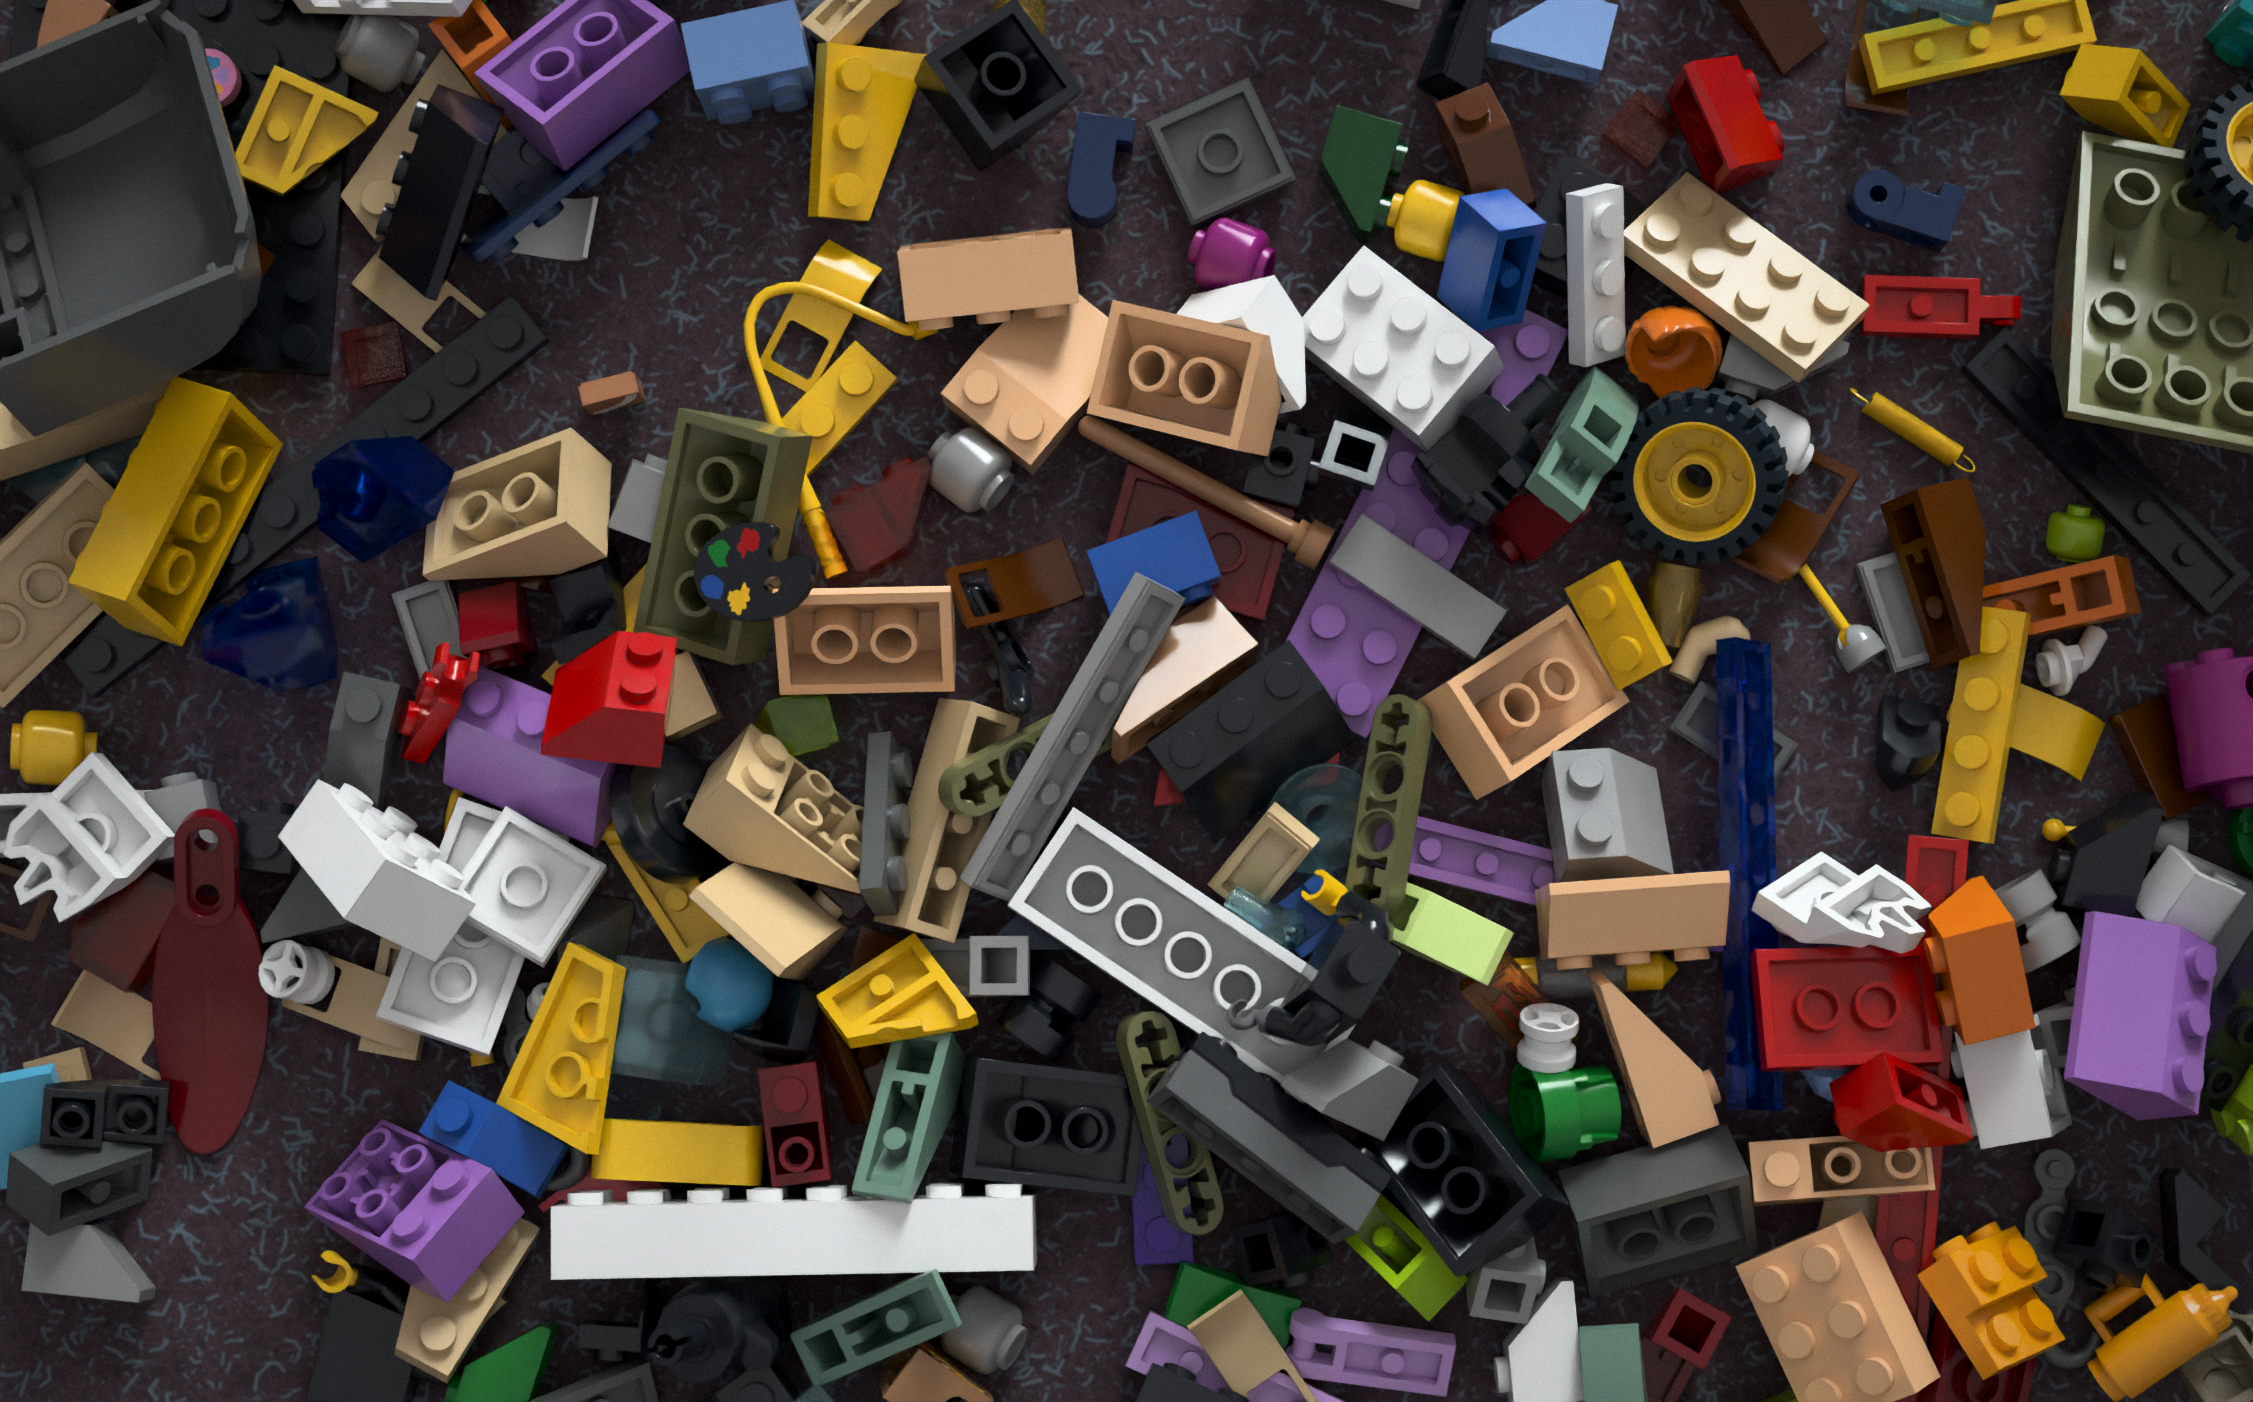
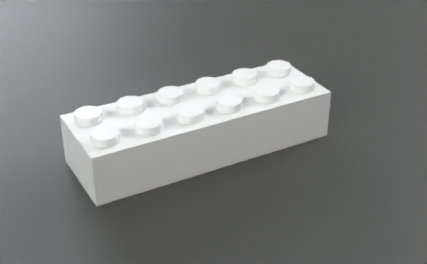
[1008,807,1356,1104]

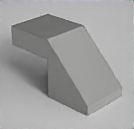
[920,936,1030,998]

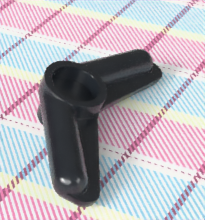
[961,581,1034,718]

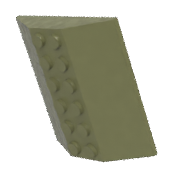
[2050,131,2253,454]

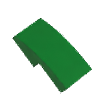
[1163,1260,1302,1351]

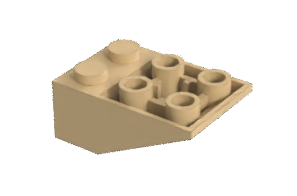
[683,723,864,894]

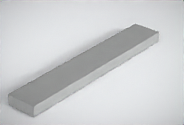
[960,572,1186,902]

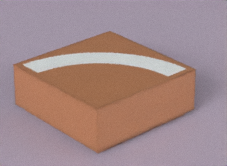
[578,371,646,415]

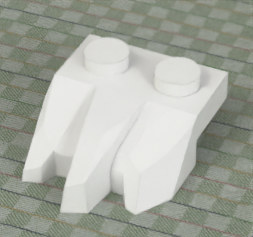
[3,752,175,923]
[1751,852,1932,954]

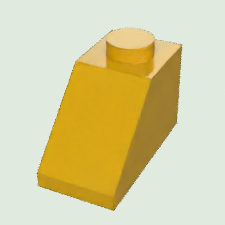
[2059,44,2191,148]

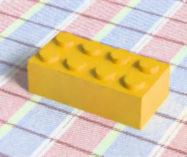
[68,376,283,647]

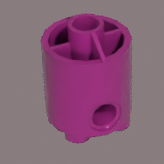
[2164,648,2253,810]

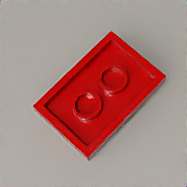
[1750,944,1944,1072]

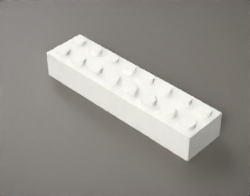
[551,1182,1037,1280]

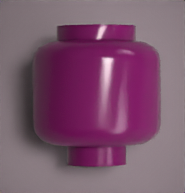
[1188,217,1277,290]

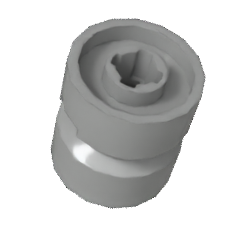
[1994,868,2082,974]

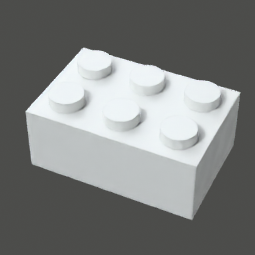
[1302,245,1505,452]
[278,779,476,962]

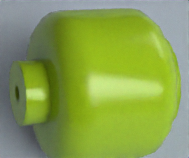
[2046,504,2106,563]

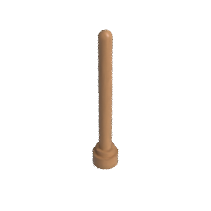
[1078,415,1336,571]

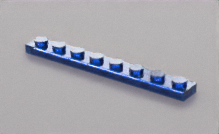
[1715,637,1783,1111]

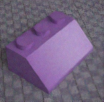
[474,0,690,172]
[443,665,619,849]
[2064,911,2217,1121]

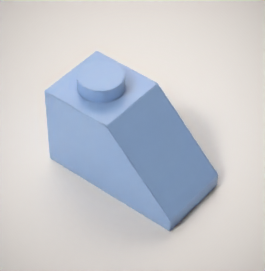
[1485,0,1618,84]

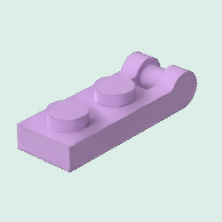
[1285,1308,1456,1397]

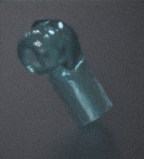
[1223,886,1306,950]

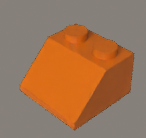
[1923,875,2036,1046]

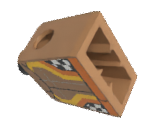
[876,1340,994,1402]

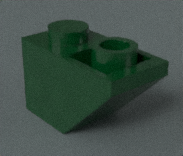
[1318,105,1409,244]

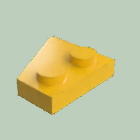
[235,65,379,197]
[816,933,979,1049]

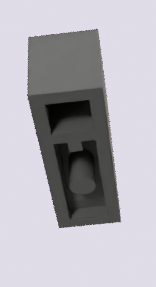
[323,671,414,812]

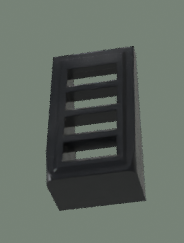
[1416,0,1490,101]

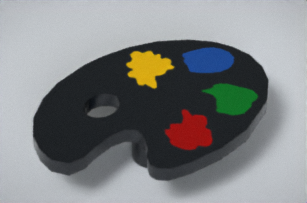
[694,522,816,622]

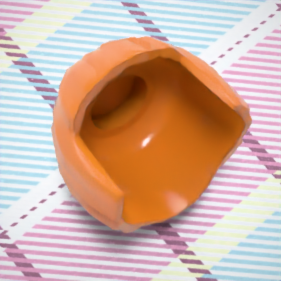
[1624,305,1723,399]

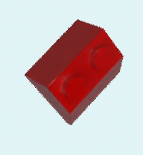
[1666,55,1785,195]
[540,631,677,768]

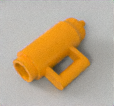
[2083,1272,2238,1402]

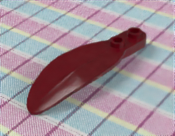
[152,808,270,1154]

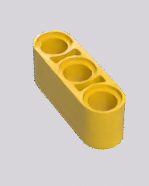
[591,1118,765,1186]

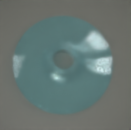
[1268,763,1363,874]

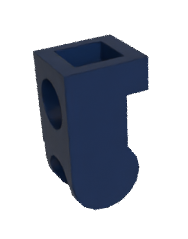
[1067,111,1136,228]
[1846,169,1966,253]

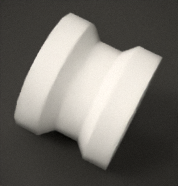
[258,940,335,1004]
[1517,1003,1579,1073]

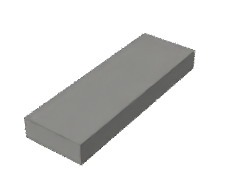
[1329,514,1507,661]

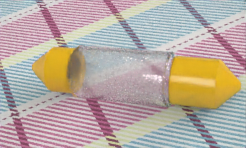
[1491,952,1678,1000]

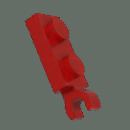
[1860,275,2021,340]
[397,642,481,764]

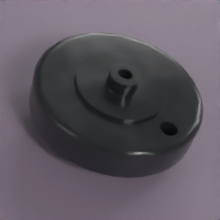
[609,744,724,885]

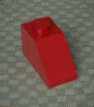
[1829,1051,1974,1152]

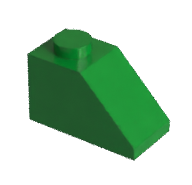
[444,1322,560,1402]

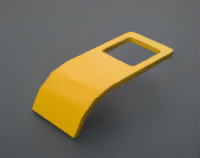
[760,239,883,392]
[1946,683,2105,781]

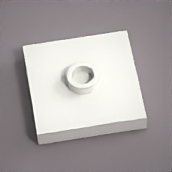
[461,806,607,968]

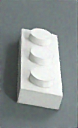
[1566,183,1626,367]

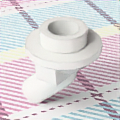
[2035,625,2108,696]

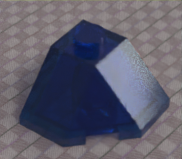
[311,436,455,563]
[200,556,338,692]

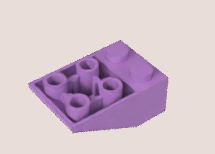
[304,1119,525,1303]

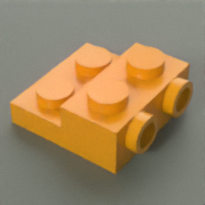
[1917,1221,2066,1380]

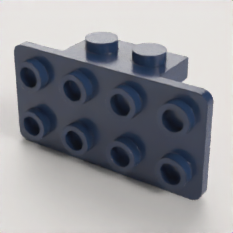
[459,108,660,264]

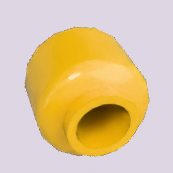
[1386,180,1465,262]
[10,709,97,786]

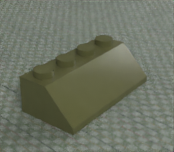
[633,408,813,666]

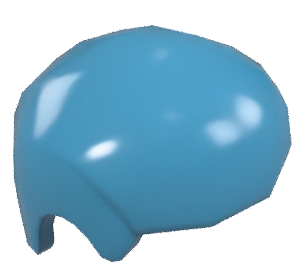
[685,936,774,1033]

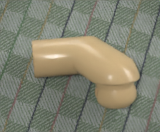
[1669,615,1750,684]

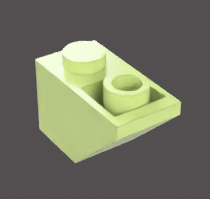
[1391,882,1514,986]

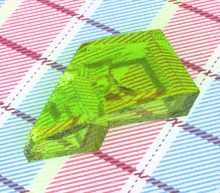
[755,694,840,756]

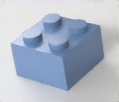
[681,0,815,124]

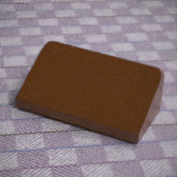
[2107,695,2209,821]
[813,1010,891,1126]

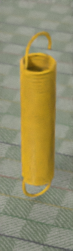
[1850,388,1975,472]

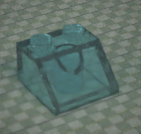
[611,955,732,1087]

